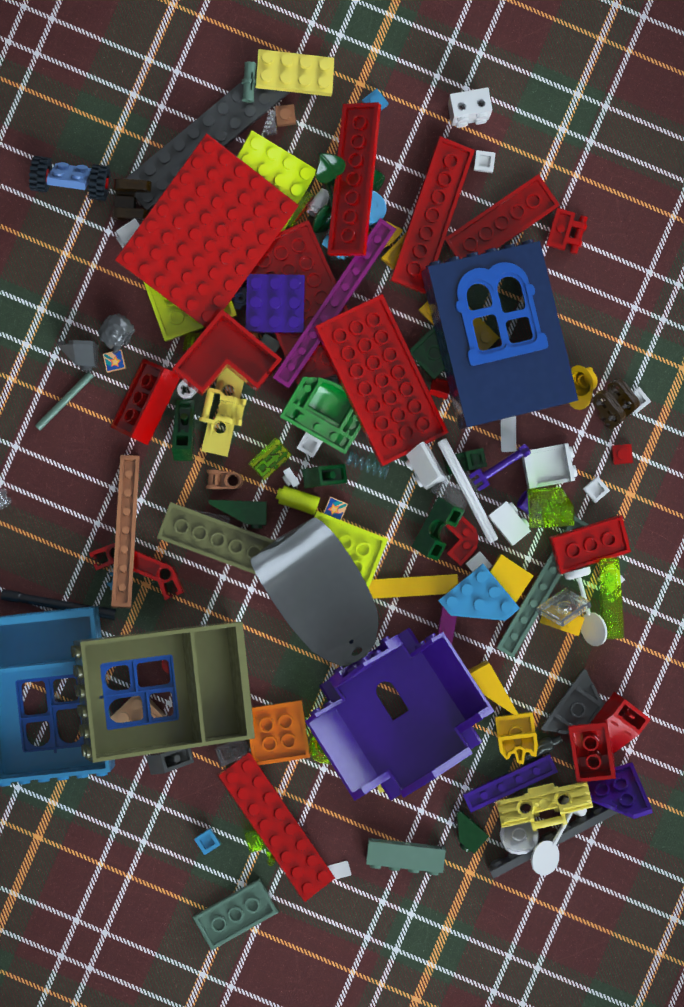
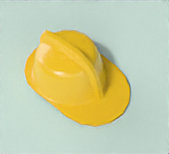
[569,365,598,410]

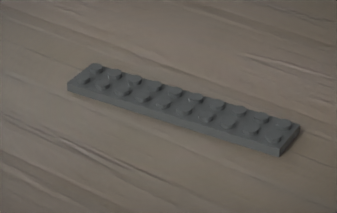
[126,69,291,210]

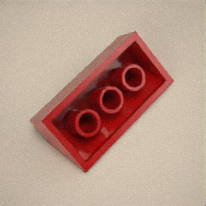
[111,359,180,445]

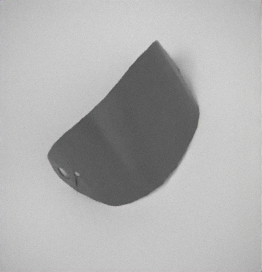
[250,518,378,666]

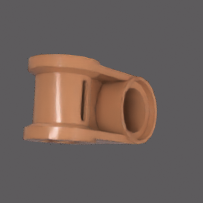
[206,470,243,490]

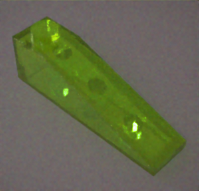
[599,558,624,639]

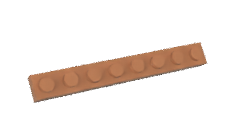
[111,455,140,608]

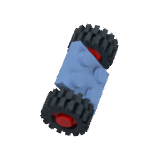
[29,156,111,201]

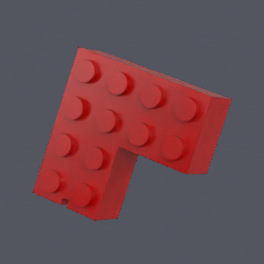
[172,309,282,396]

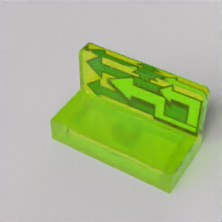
[248,438,292,480]

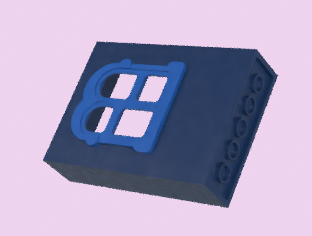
[421,239,578,430]

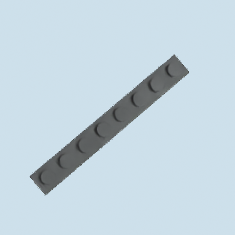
[488,805,618,879]

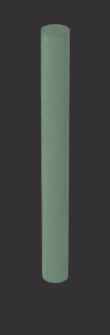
[35,371,94,431]

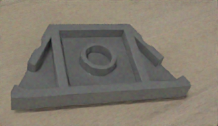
[540,668,604,734]

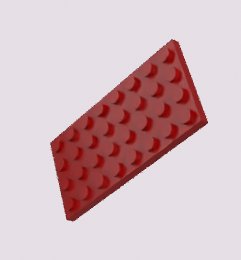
[250,220,348,385]
[314,294,449,467]

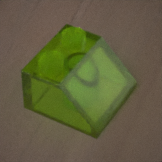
[528,487,575,528]

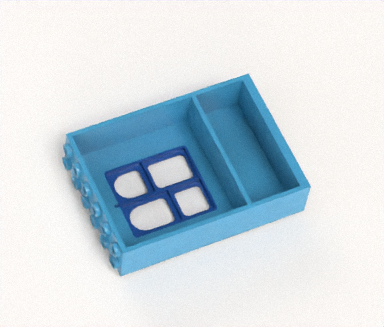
[0,606,115,787]

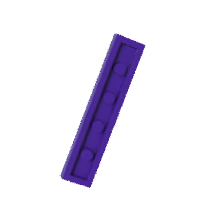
[462,754,558,812]

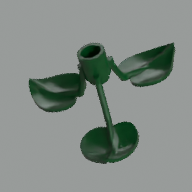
[313,153,385,233]

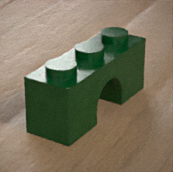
[411,496,465,561]

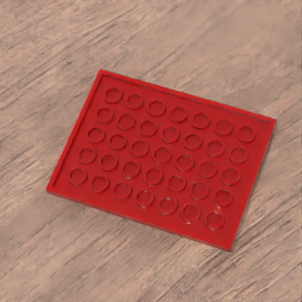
[115,133,299,328]

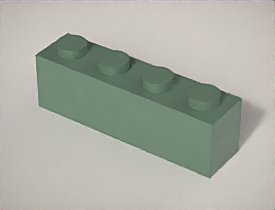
[366,838,446,875]

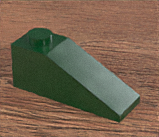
[172,400,195,461]
[209,500,267,529]

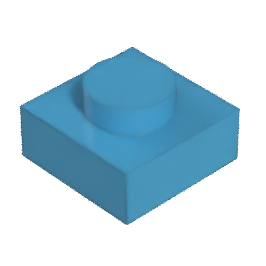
[362,89,389,111]
[194,827,221,855]

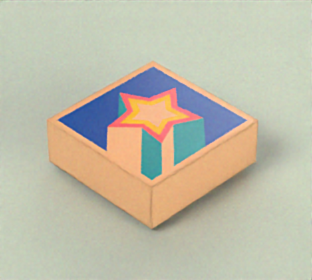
[103,350,126,373]
[324,497,348,520]

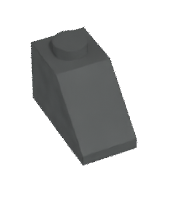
[146,748,194,775]

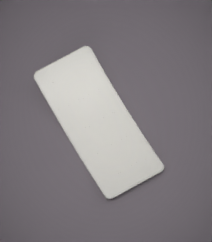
[501,416,517,452]
[327,861,351,880]

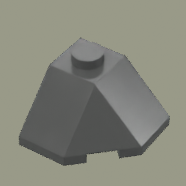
[57,340,99,371]

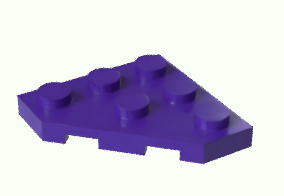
[578,762,653,819]

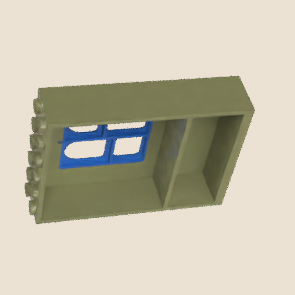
[71,621,255,763]

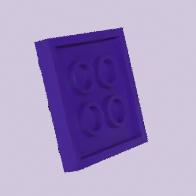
[246,274,305,334]

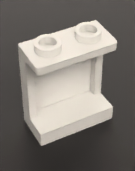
[522,443,577,489]

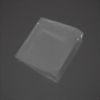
[262,111,277,137]

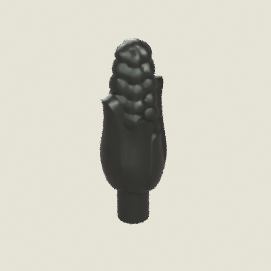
[524,735,563,761]

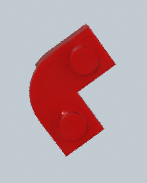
[445,516,478,566]

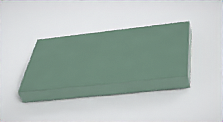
[193,878,279,951]

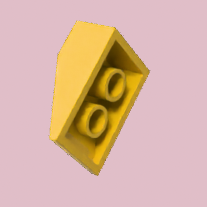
[468,660,518,716]

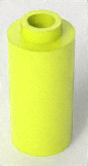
[276,485,321,516]

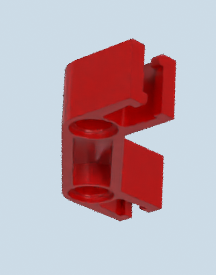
[89,543,184,600]

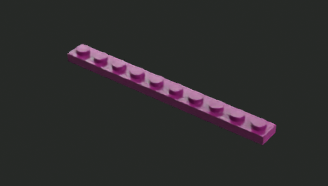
[273,218,396,389]

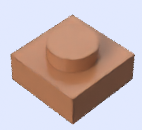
[275,104,296,127]

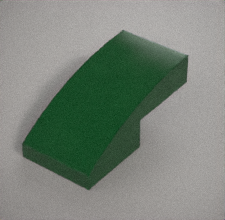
[443,448,487,475]

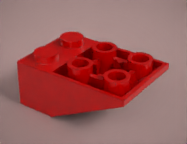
[591,692,651,754]

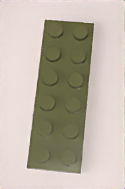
[157,502,275,574]

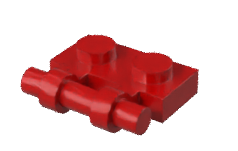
[546,208,588,254]

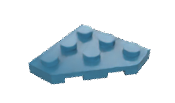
[438,563,520,621]

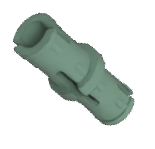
[242,61,257,103]

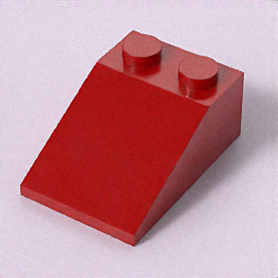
[568,722,616,783]

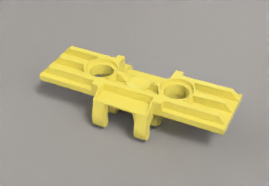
[199,367,247,457]
[496,782,593,832]

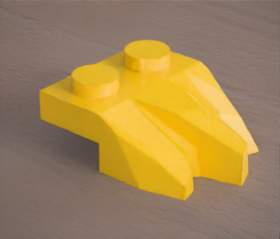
[494,712,538,765]

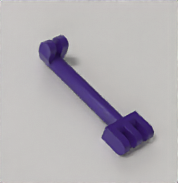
[469,444,531,491]

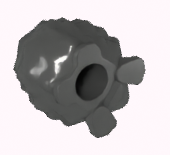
[98,313,135,354]

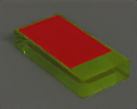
[286,191,314,228]

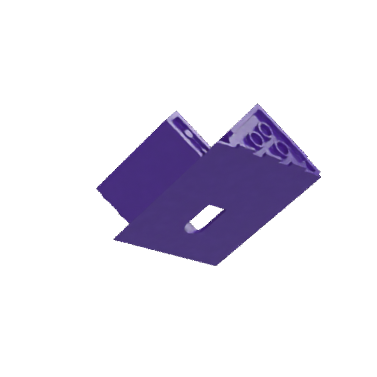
[305,628,494,801]

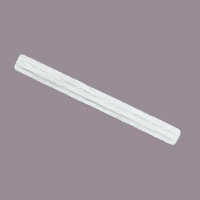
[438,438,498,543]

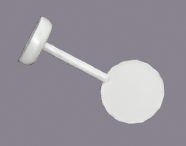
[564,567,607,646]
[531,797,587,876]

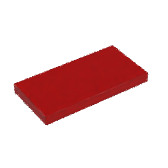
[549,515,631,574]

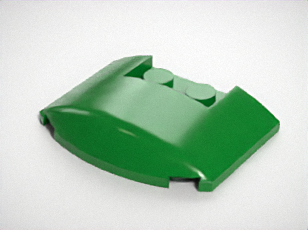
[279,376,361,454]

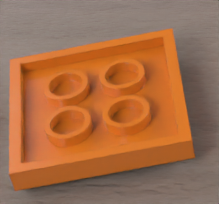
[249,700,311,765]

